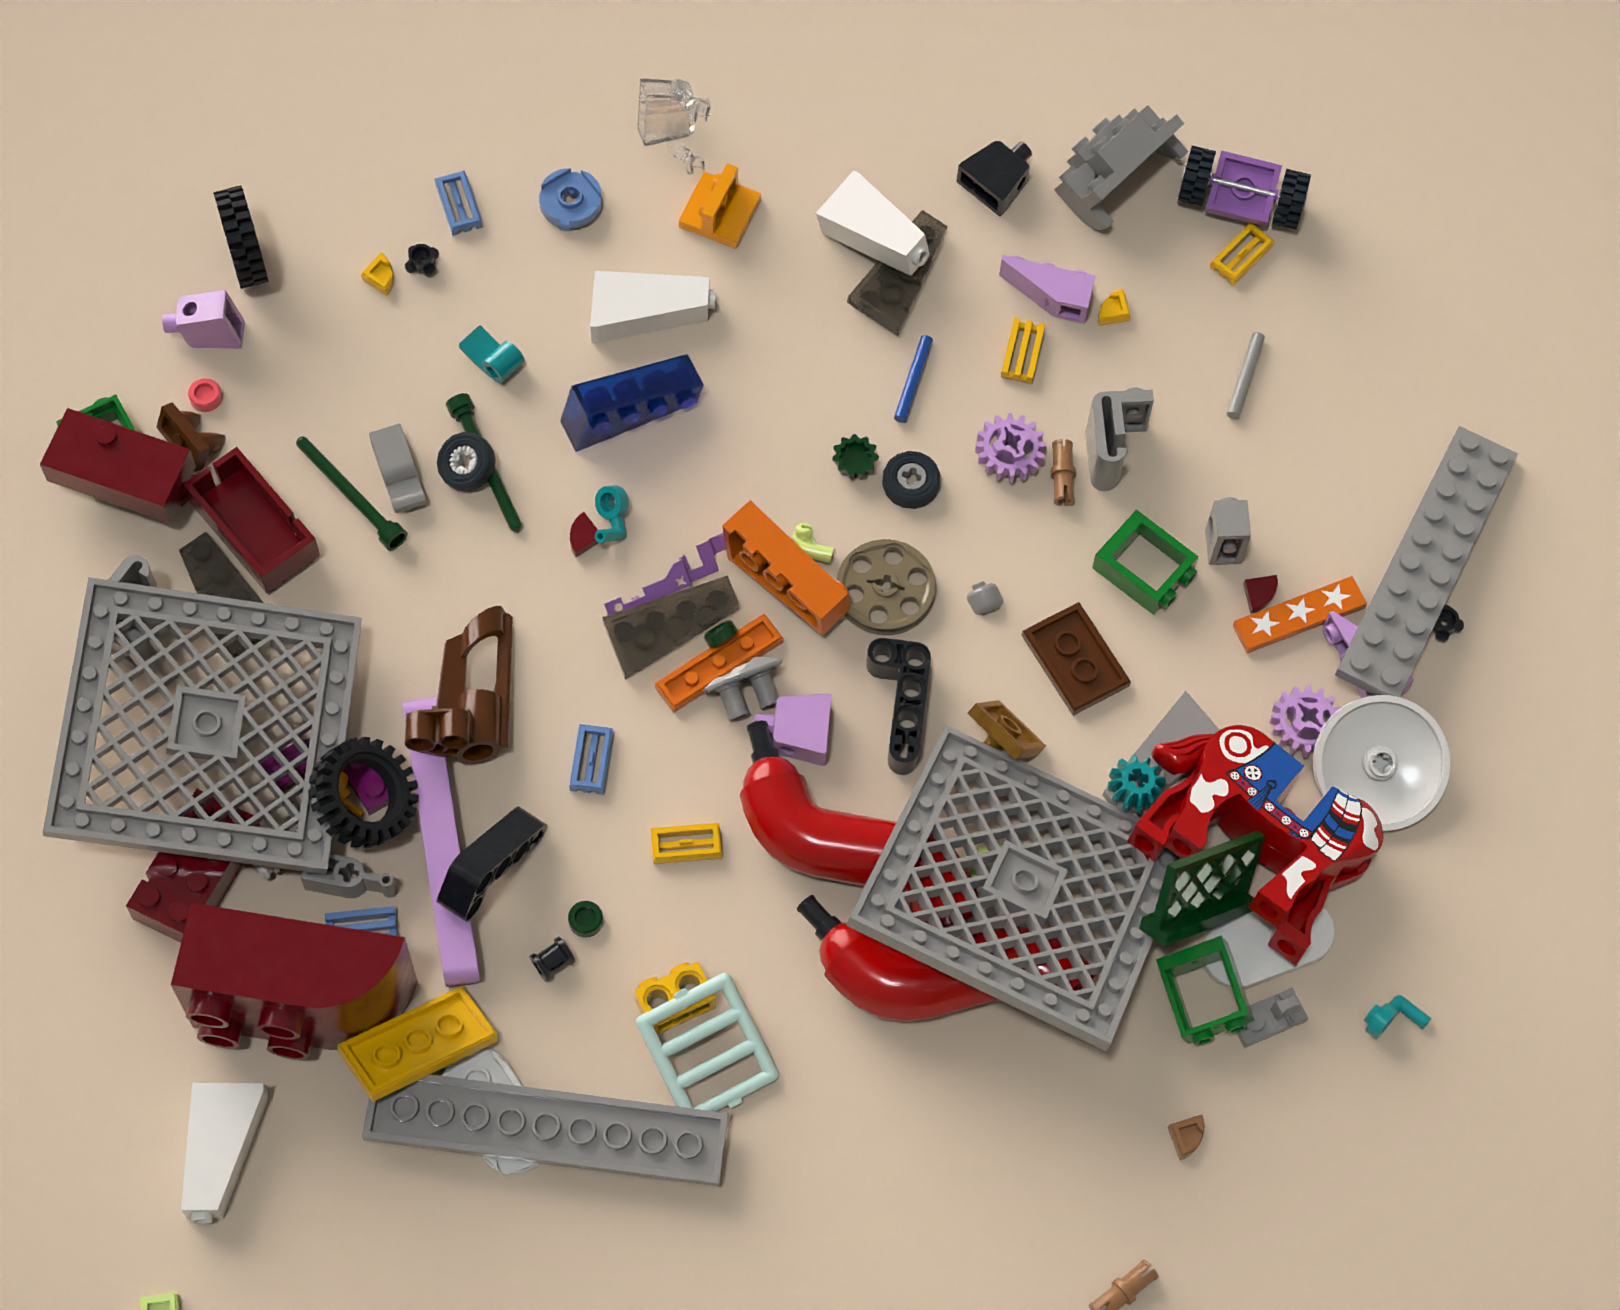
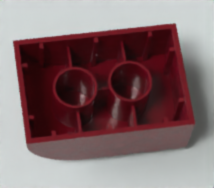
[170,903,418,1060]

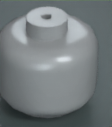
[967,581,1003,616]

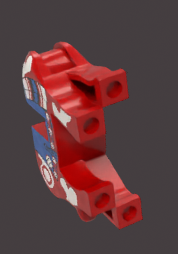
[1127,725,1384,966]

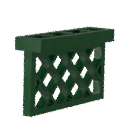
[1139,830,1265,947]

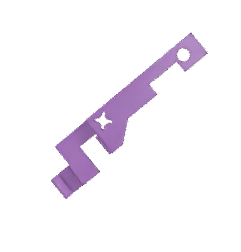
[604,533,726,619]

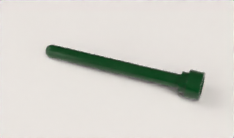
[446,393,522,532]
[296,436,408,551]

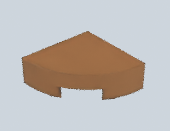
[1168,1114,1205,1161]

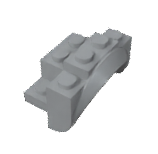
[1054,105,1188,230]

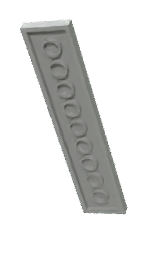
[1335,426,1518,697]
[362,1074,729,1187]

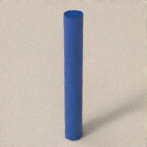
[894,335,933,423]

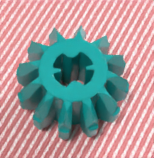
[1107,754,1166,814]

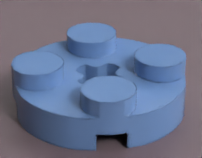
[539,168,602,231]

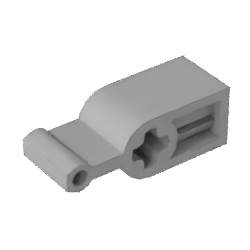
[369,424,427,513]
[301,854,397,898]

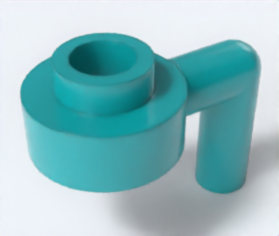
[595,485,629,543]
[1364,995,1432,1039]

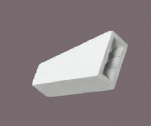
[816,170,930,276]
[590,271,716,343]
[181,1082,269,1224]

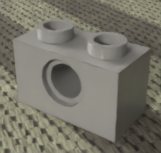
[1205,497,1251,565]

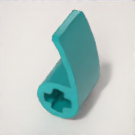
[459,325,525,383]

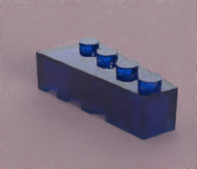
[560,354,704,452]

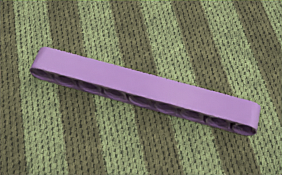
[402,696,481,987]

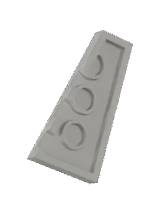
[1102,691,1220,814]

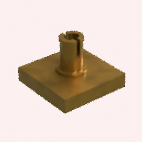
[967,700,1047,760]

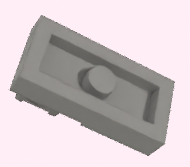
[1231,988,1308,1049]

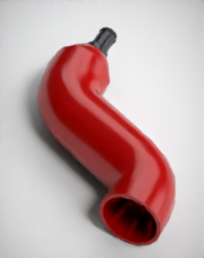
[739,720,979,927]
[797,895,1097,1022]

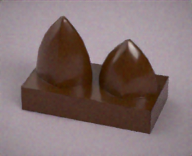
[156,402,225,473]

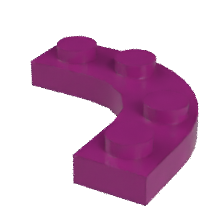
[260,739,389,816]

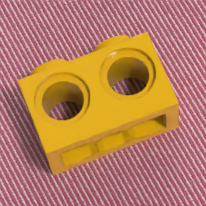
[634,961,716,1035]

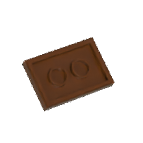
[1021,602,1131,716]

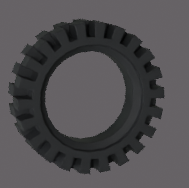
[213,185,269,289]
[308,737,419,848]

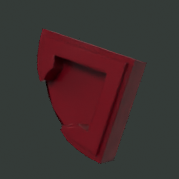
[570,512,598,557]
[1243,575,1278,614]

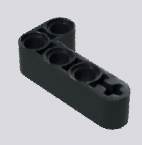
[866,638,931,775]
[437,806,547,922]

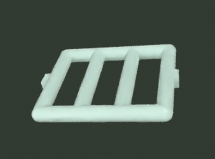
[636,973,779,1112]

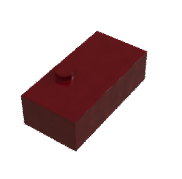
[40,408,196,523]

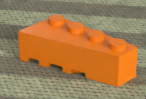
[722,500,850,635]

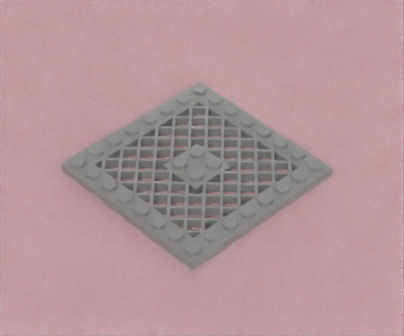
[43,577,362,874]
[846,725,1181,1051]

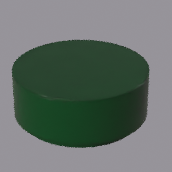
[703,620,738,648]
[568,901,603,938]

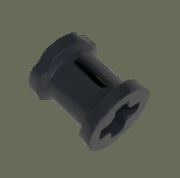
[529,936,576,981]

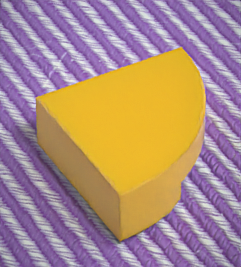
[361,252,394,296]
[1098,289,1131,326]

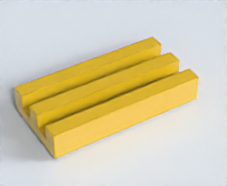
[1209,223,1275,286]
[1001,317,1045,384]
[651,823,722,864]

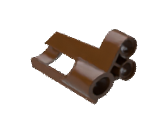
[405,606,513,764]

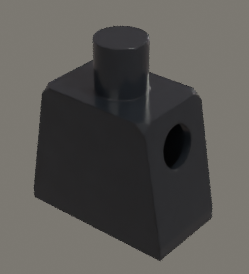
[956,141,1032,217]

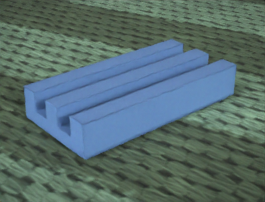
[434,170,483,236]
[569,724,613,795]
[325,906,397,936]

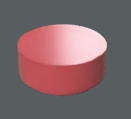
[188,378,222,412]

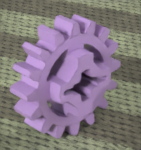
[975,413,1046,483]
[1269,685,1341,758]

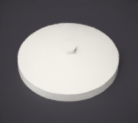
[1313,695,1450,831]

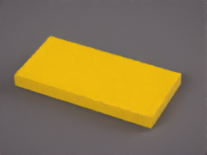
[337,986,497,1102]

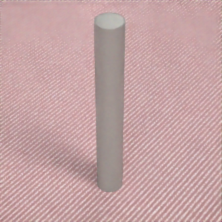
[1227,332,1265,419]

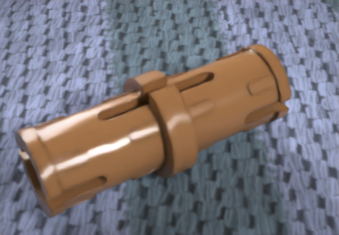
[1050,439,1076,506]
[1089,1259,1159,1310]

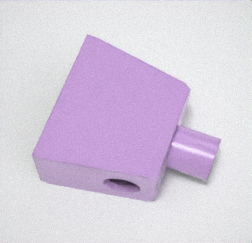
[162,290,245,349]
[754,694,832,766]

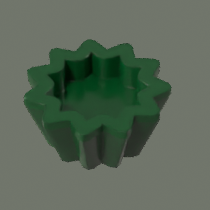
[832,434,879,479]

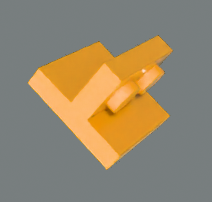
[679,163,761,249]

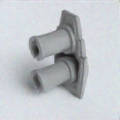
[703,657,783,721]

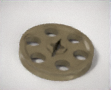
[836,539,935,635]

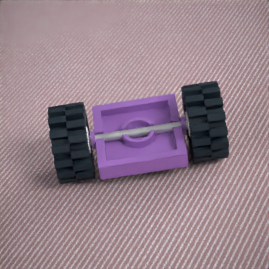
[1178,145,1311,230]

